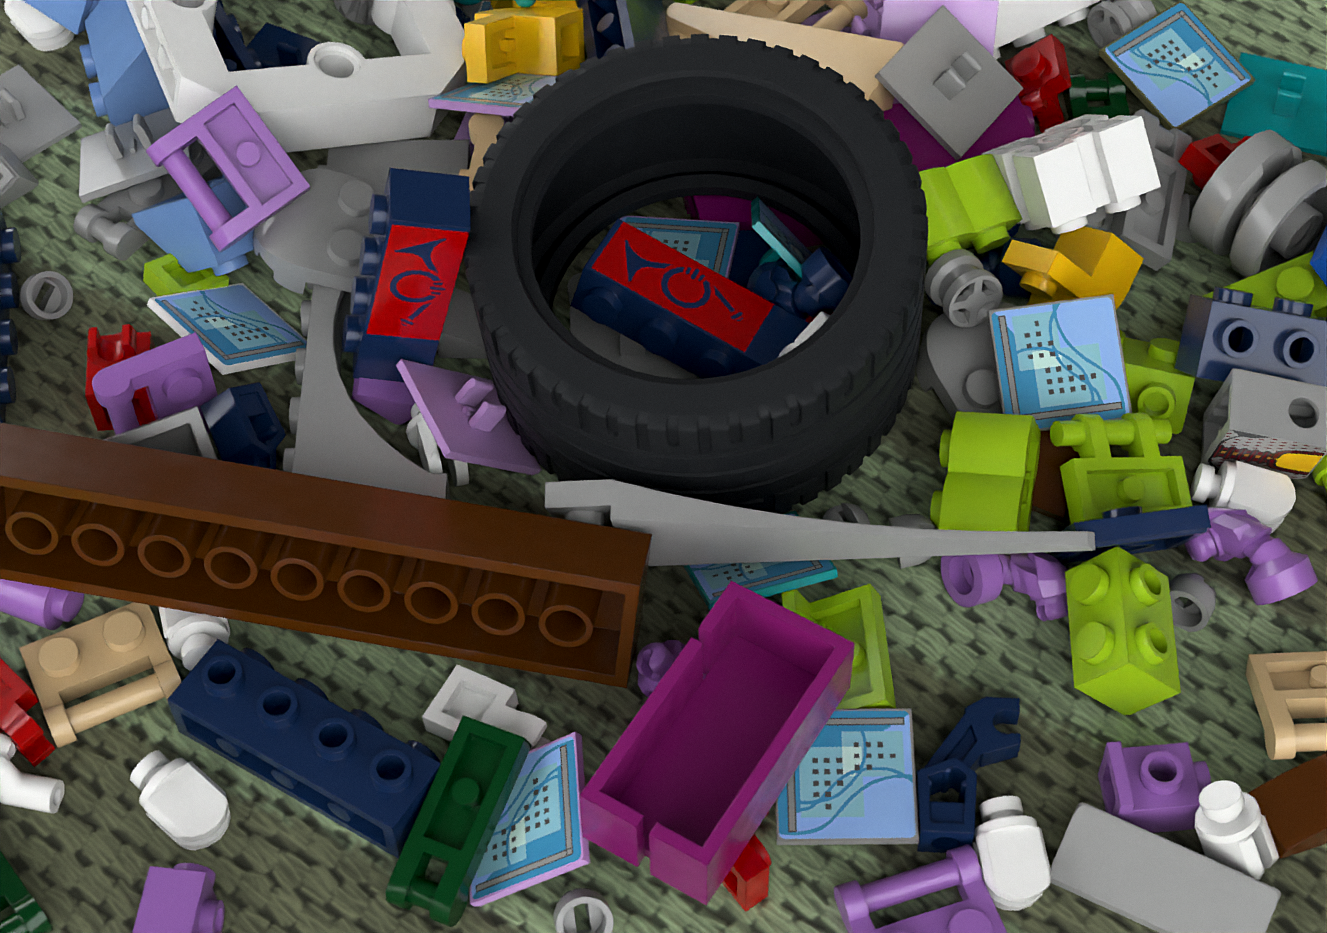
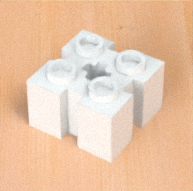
[982,114,1161,234]

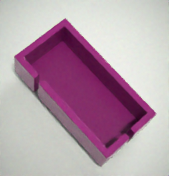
[579,581,855,906]

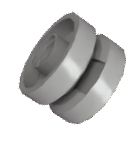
[1189,129,1327,278]

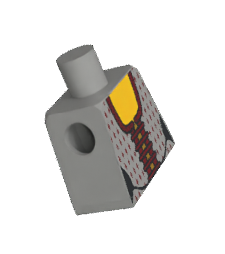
[1201,368,1327,479]

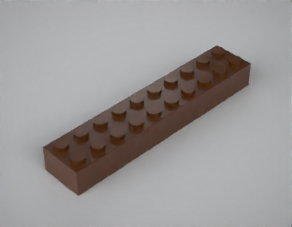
[0,423,652,688]

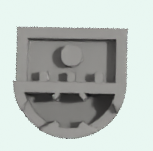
[253,168,386,294]
[916,302,1017,421]

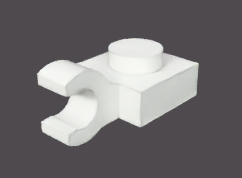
[422,664,550,751]

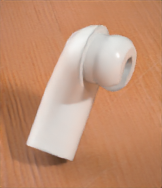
[0,733,65,814]

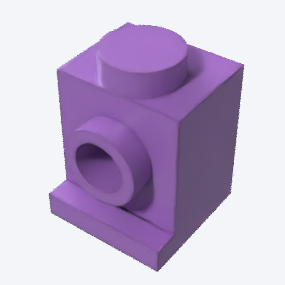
[1098,741,1211,833]
[132,863,224,933]

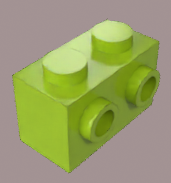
[1065,546,1181,715]

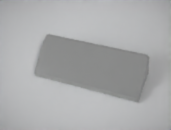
[1050,802,1281,933]

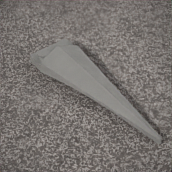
[545,479,1095,566]

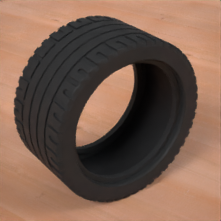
[463,34,928,514]

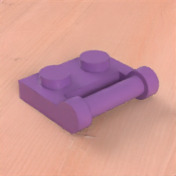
[146,85,311,252]
[92,332,218,435]
[834,844,1007,933]

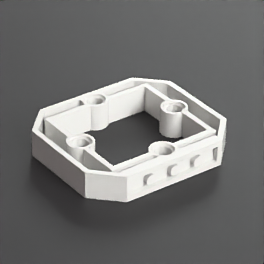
[126,0,467,153]

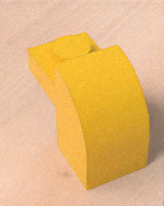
[462,7,585,84]
[1001,226,1144,310]

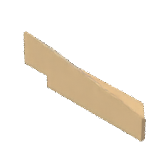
[665,2,904,111]

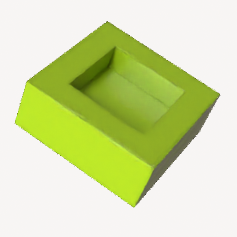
[143,253,229,296]

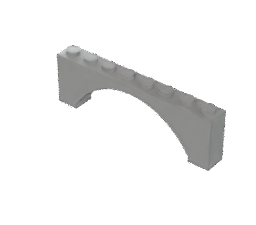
[283,140,472,500]

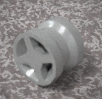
[1087,0,1157,49]
[924,249,1003,328]

